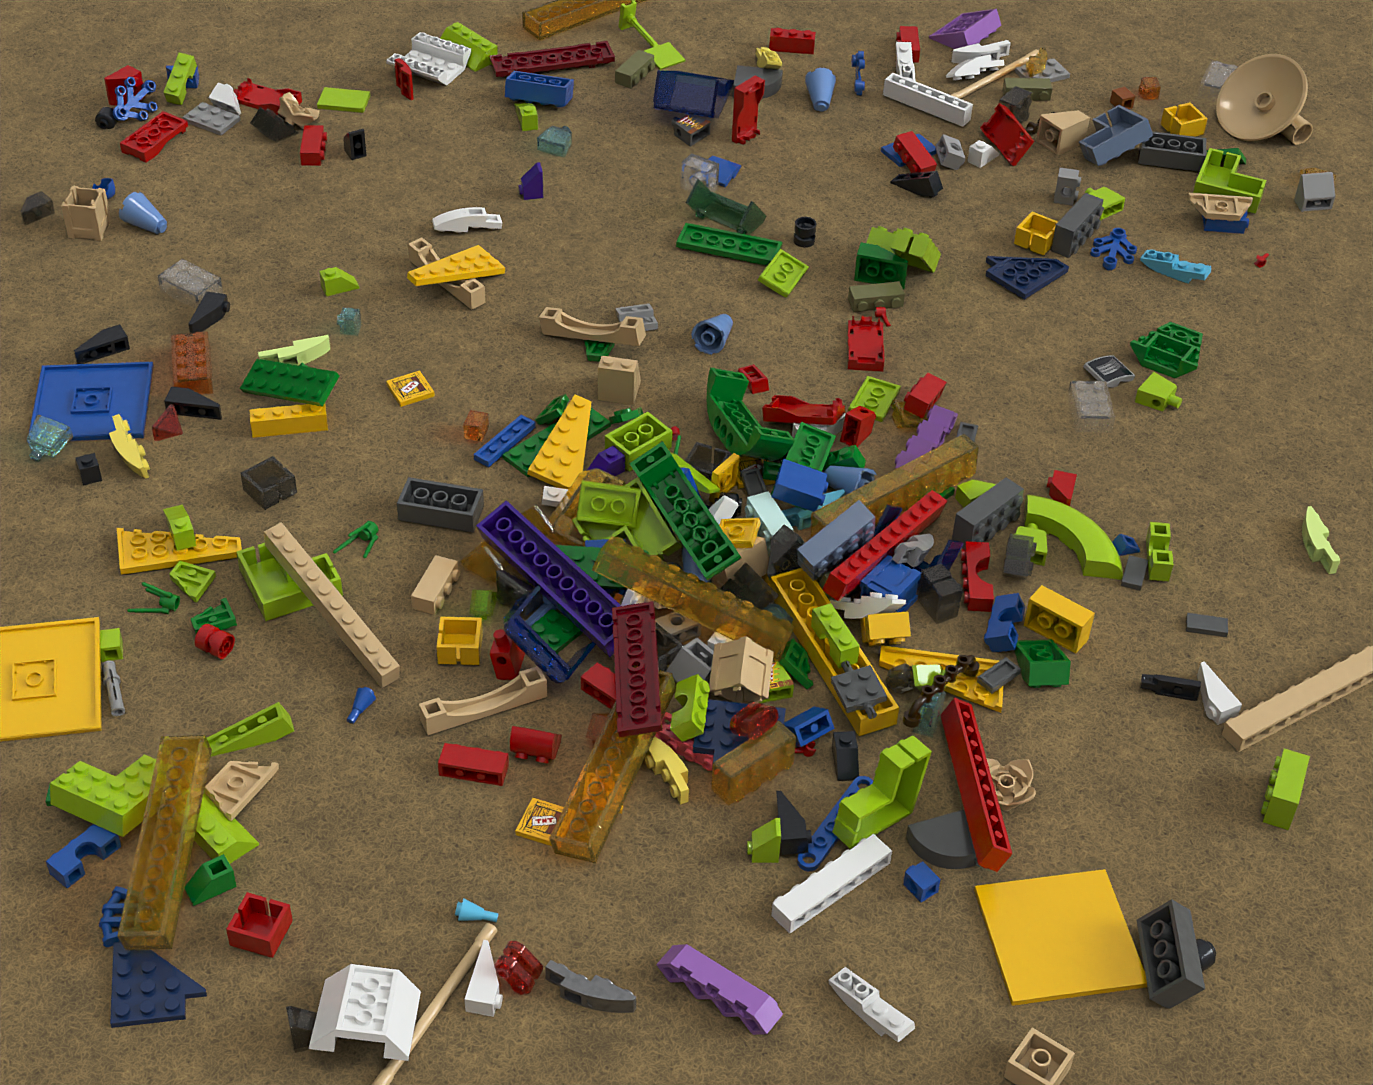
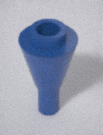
[347,687,376,724]

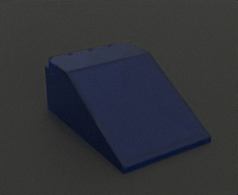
[653,70,734,118]

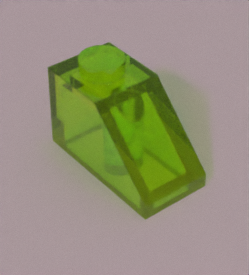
[469,589,499,620]

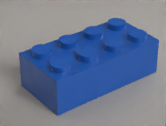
[505,71,574,107]

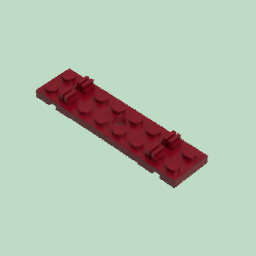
[489,41,615,77]
[612,601,663,738]

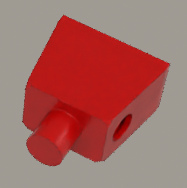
[840,406,876,447]
[490,629,526,680]

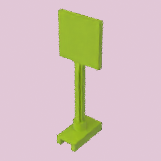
[618,0,685,70]

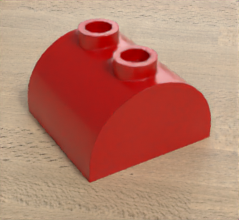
[510,726,562,763]

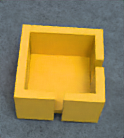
[1160,102,1208,137]
[1014,212,1058,256]
[860,612,911,646]
[437,617,483,665]

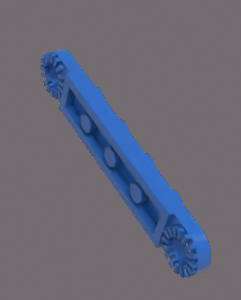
[797,776,873,872]

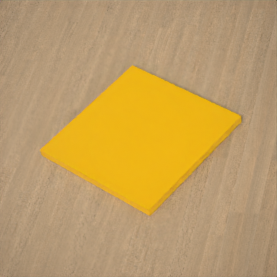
[0,617,102,742]
[974,869,1148,1006]

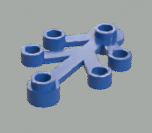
[851,51,865,96]
[113,77,158,121]
[1090,228,1137,270]

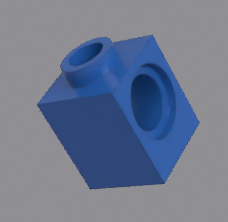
[903,861,941,902]

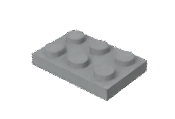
[1015,59,1070,82]
[182,102,241,135]

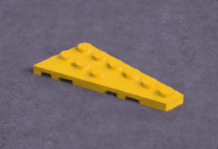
[407,245,505,286]
[527,394,592,491]
[117,528,242,575]
[879,645,1003,713]

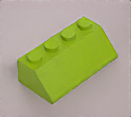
[440,22,498,72]
[167,788,259,864]

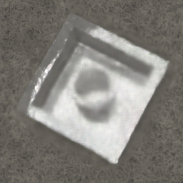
[680,153,719,199]

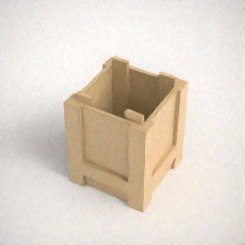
[61,185,111,241]
[709,636,774,703]

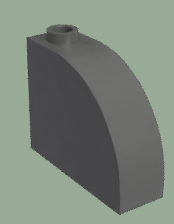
[733,65,783,99]
[906,810,980,869]

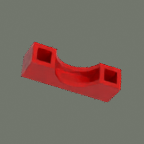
[960,541,994,612]

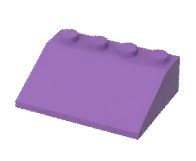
[929,9,1001,49]

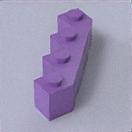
[895,405,958,477]
[656,944,783,1035]

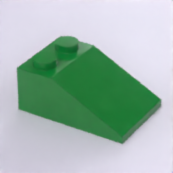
[854,242,908,290]
[1014,639,1071,688]

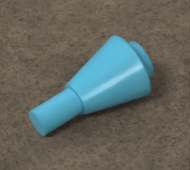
[455,898,499,922]

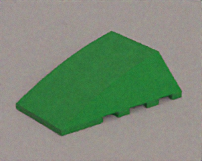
[1130,322,1203,378]

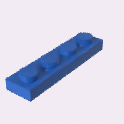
[474,415,536,468]

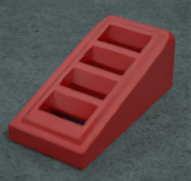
[738,364,769,394]

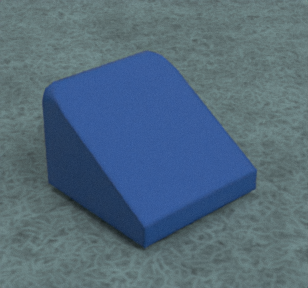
[1112,534,1141,556]

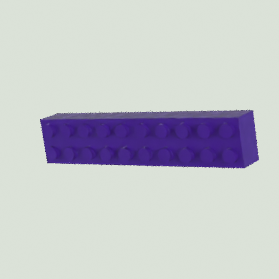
[476,500,621,657]

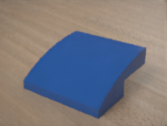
[696,156,741,187]

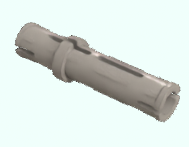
[102,661,125,717]

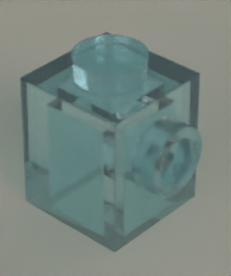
[337,308,362,336]

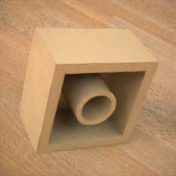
[1004,1028,1075,1085]

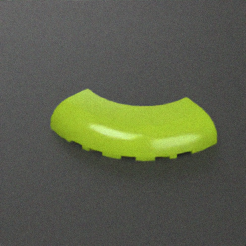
[1024,494,1123,580]

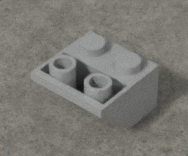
[1294,172,1335,212]
[666,638,714,684]

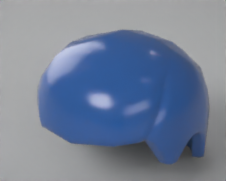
[92,178,115,200]

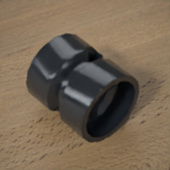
[793,217,817,248]

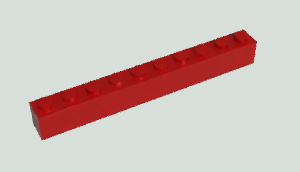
[822,490,947,601]
[940,698,1012,872]

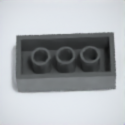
[1138,131,1206,172]
[1051,193,1104,258]
[397,477,484,533]
[952,477,1024,549]
[1136,899,1205,1009]

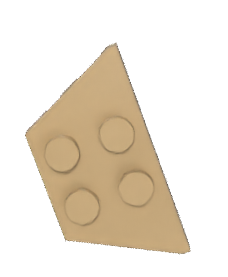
[1188,193,1253,221]
[205,761,279,821]

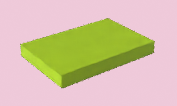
[317,87,371,113]
[758,249,809,298]
[848,376,901,422]
[576,480,641,528]

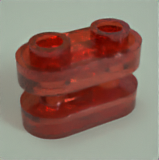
[730,702,778,739]
[494,941,544,995]

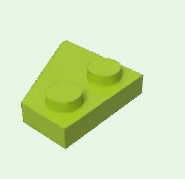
[169,560,216,603]

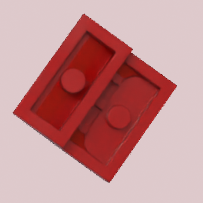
[394,58,414,100]

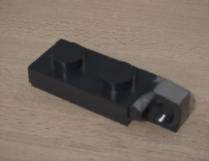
[1140,674,1201,701]

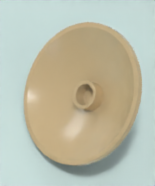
[1216,54,1313,145]

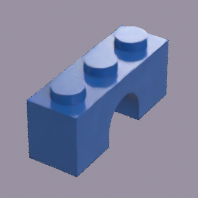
[984,593,1026,652]
[46,824,121,888]

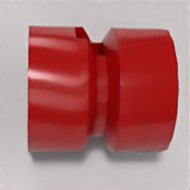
[194,624,235,659]

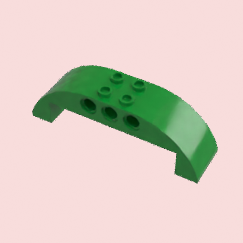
[706,367,795,461]
[629,441,742,581]

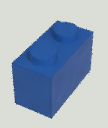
[783,706,835,747]

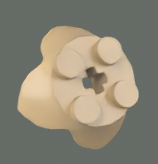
[278,92,319,129]
[986,758,1036,811]

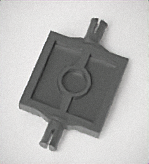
[831,661,887,719]

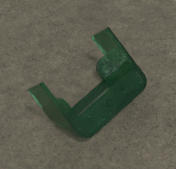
[686,179,767,235]

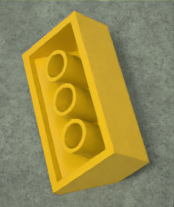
[249,404,328,438]

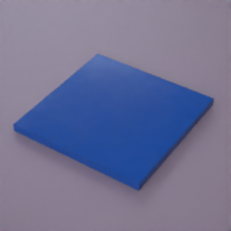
[28,362,154,442]

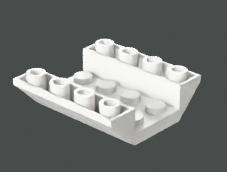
[386,32,471,86]
[309,964,421,1061]

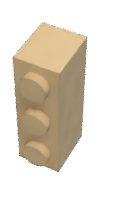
[411,555,460,615]

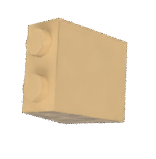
[1036,110,1090,155]
[598,356,641,405]
[711,536,769,594]

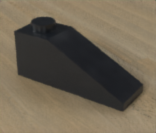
[890,171,943,198]
[188,292,230,337]
[74,324,130,364]
[164,387,222,420]
[776,791,812,855]

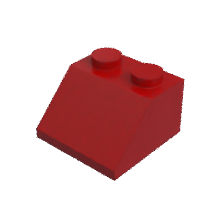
[104,65,146,105]

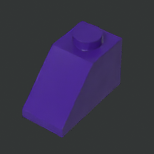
[518,162,543,200]
[583,446,625,483]

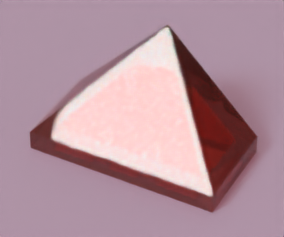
[152,404,183,441]

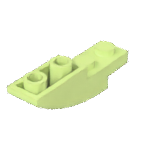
[258,335,330,365]
[1302,506,1340,574]

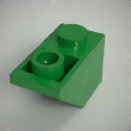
[823,445,866,471]
[184,854,237,906]

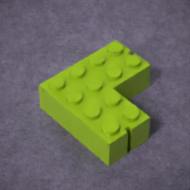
[1193,148,1267,214]
[866,226,941,273]
[572,477,683,568]
[236,543,343,621]
[832,735,932,849]
[50,754,180,837]

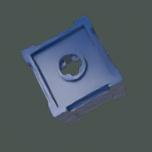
[860,555,921,613]

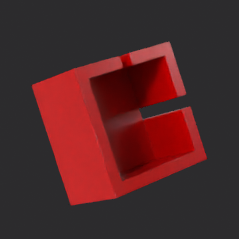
[226,892,293,958]

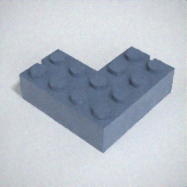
[1079,105,1154,166]
[797,500,875,581]

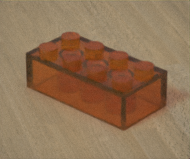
[171,331,213,395]

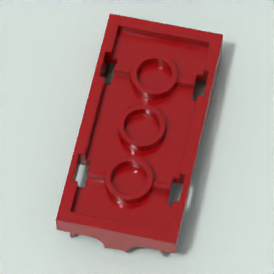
[732,75,765,145]
[234,78,302,116]
[980,103,1034,166]
[120,111,188,163]
[848,316,885,372]
[762,395,845,425]

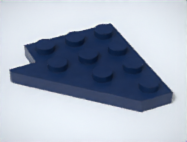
[985,256,1069,300]
[693,699,786,770]
[110,940,207,1028]

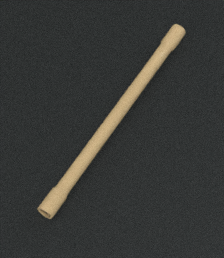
[951,49,1041,99]
[371,923,497,1085]

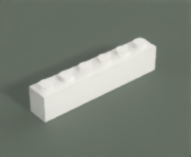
[883,73,973,127]
[771,834,892,933]

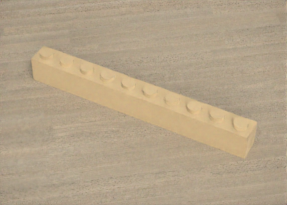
[264,522,400,688]
[1222,646,1373,752]

